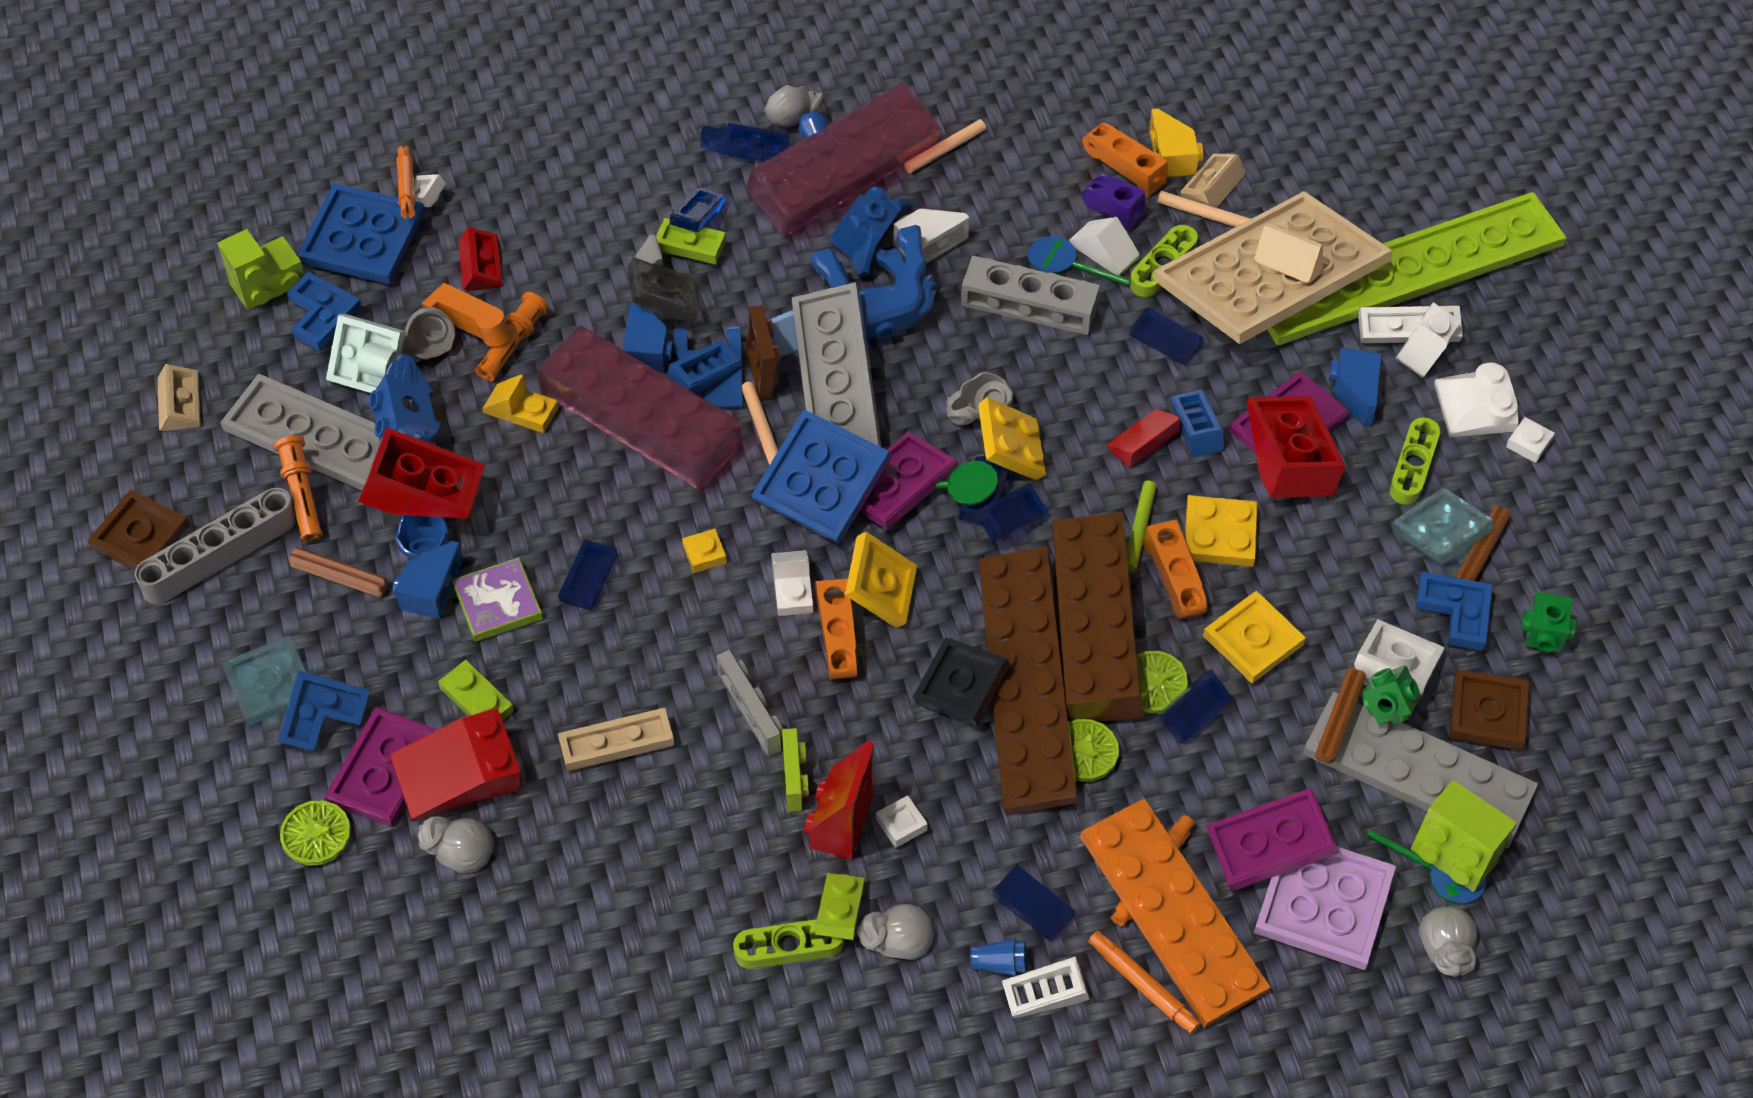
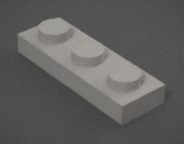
[716,650,783,757]

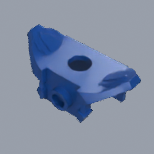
[828,187,914,277]
[369,354,440,443]

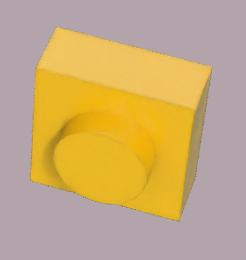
[682,529,727,574]

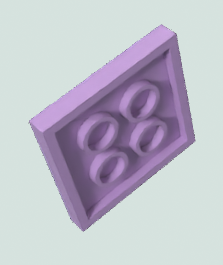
[1254,846,1396,970]

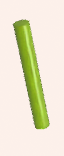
[1128,480,1157,572]

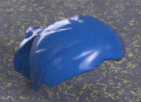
[395,515,449,560]

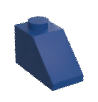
[622,298,674,374]
[1329,348,1381,427]
[393,541,463,619]

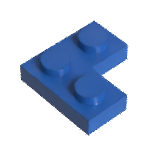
[287,271,362,352]
[1415,572,1492,651]
[277,671,370,751]

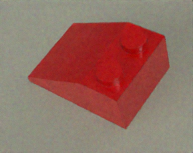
[1247,396,1346,498]
[358,427,485,518]
[390,708,521,822]
[804,741,874,860]

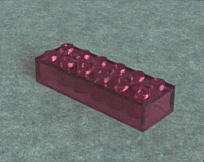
[746,81,941,237]
[537,325,742,490]

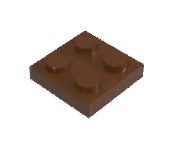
[746,305,781,401]
[87,490,190,570]
[1449,669,1529,750]

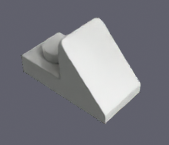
[1395,303,1461,378]
[771,550,813,616]

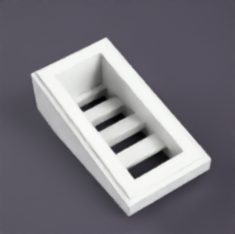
[1002,957,1090,1018]

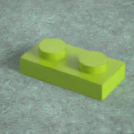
[656,218,726,265]
[438,660,514,721]
[782,728,809,812]
[815,873,865,940]

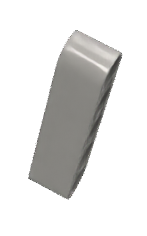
[135,488,297,604]

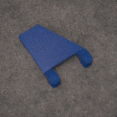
[674,327,743,411]

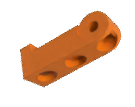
[1082,123,1168,198]
[422,283,512,347]
[1143,519,1207,619]
[816,578,857,680]

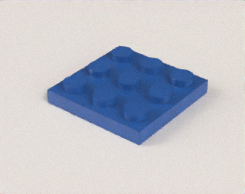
[297,183,425,284]
[751,409,892,544]

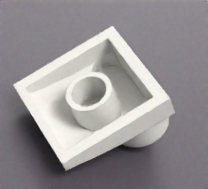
[1434,363,1518,438]
[1354,619,1445,697]

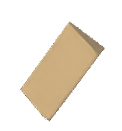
[1180,153,1245,208]
[1255,223,1323,283]
[158,364,201,431]

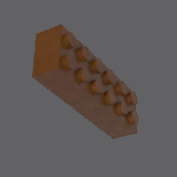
[1052,512,1144,722]

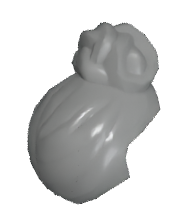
[764,85,826,127]
[401,307,455,363]
[946,372,1013,426]
[418,816,494,874]
[857,904,934,960]
[1418,906,1478,977]

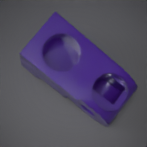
[1082,174,1146,232]

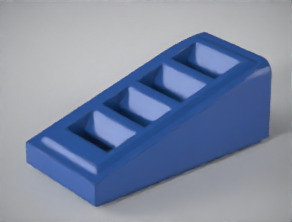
[666,340,742,402]
[1170,389,1224,457]

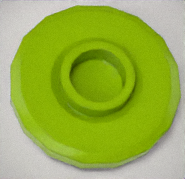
[1138,651,1187,713]
[1070,719,1119,782]
[280,800,351,866]

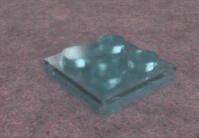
[1392,487,1494,565]
[221,635,306,726]

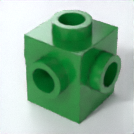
[1521,591,1576,652]
[1363,665,1421,724]

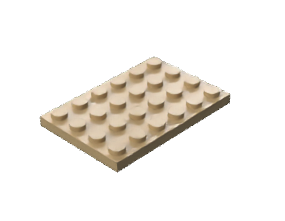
[1154,191,1392,344]

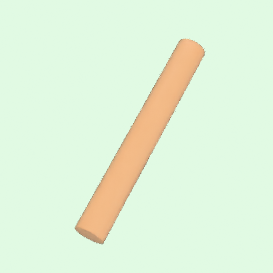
[904,119,986,174]
[1157,191,1250,227]
[741,382,778,465]

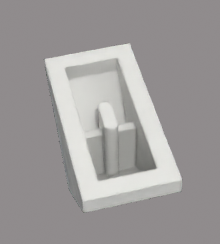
[1069,217,1140,276]

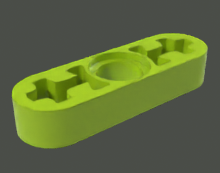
[1130,225,1198,297]
[1389,417,1440,505]
[733,919,844,969]

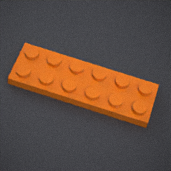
[1079,798,1271,1028]

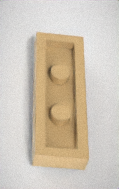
[558,708,674,771]

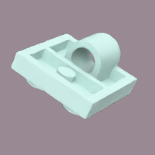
[326,314,405,393]

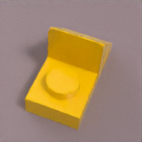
[482,375,558,434]

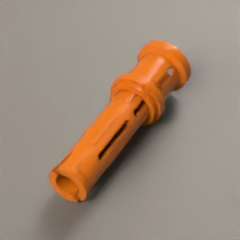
[475,292,549,382]
[274,435,323,541]

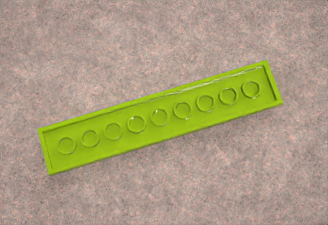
[1267,192,1567,346]

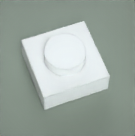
[414,174,446,207]
[1506,417,1555,463]
[876,795,928,848]

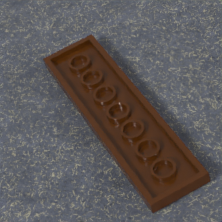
[978,546,1079,815]

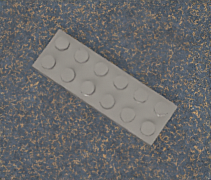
[792,282,881,447]
[220,373,380,490]
[1303,691,1538,848]

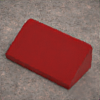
[459,227,503,291]
[1107,409,1181,468]

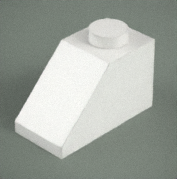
[894,209,969,263]

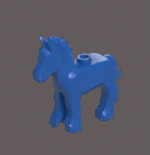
[811,225,936,359]

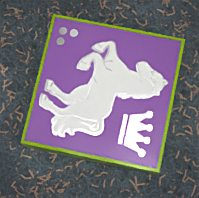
[452,557,543,642]

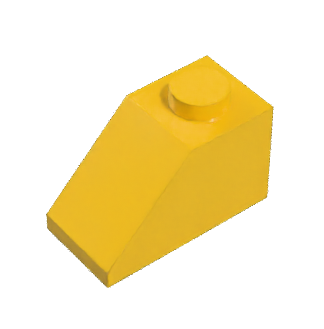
[1149,109,1203,177]

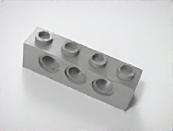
[961,255,1100,335]

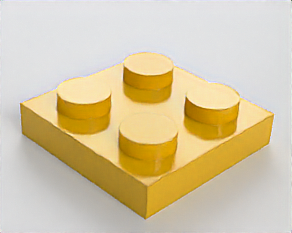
[978,397,1046,481]
[1185,495,1257,567]
[845,532,917,628]
[1203,591,1306,684]

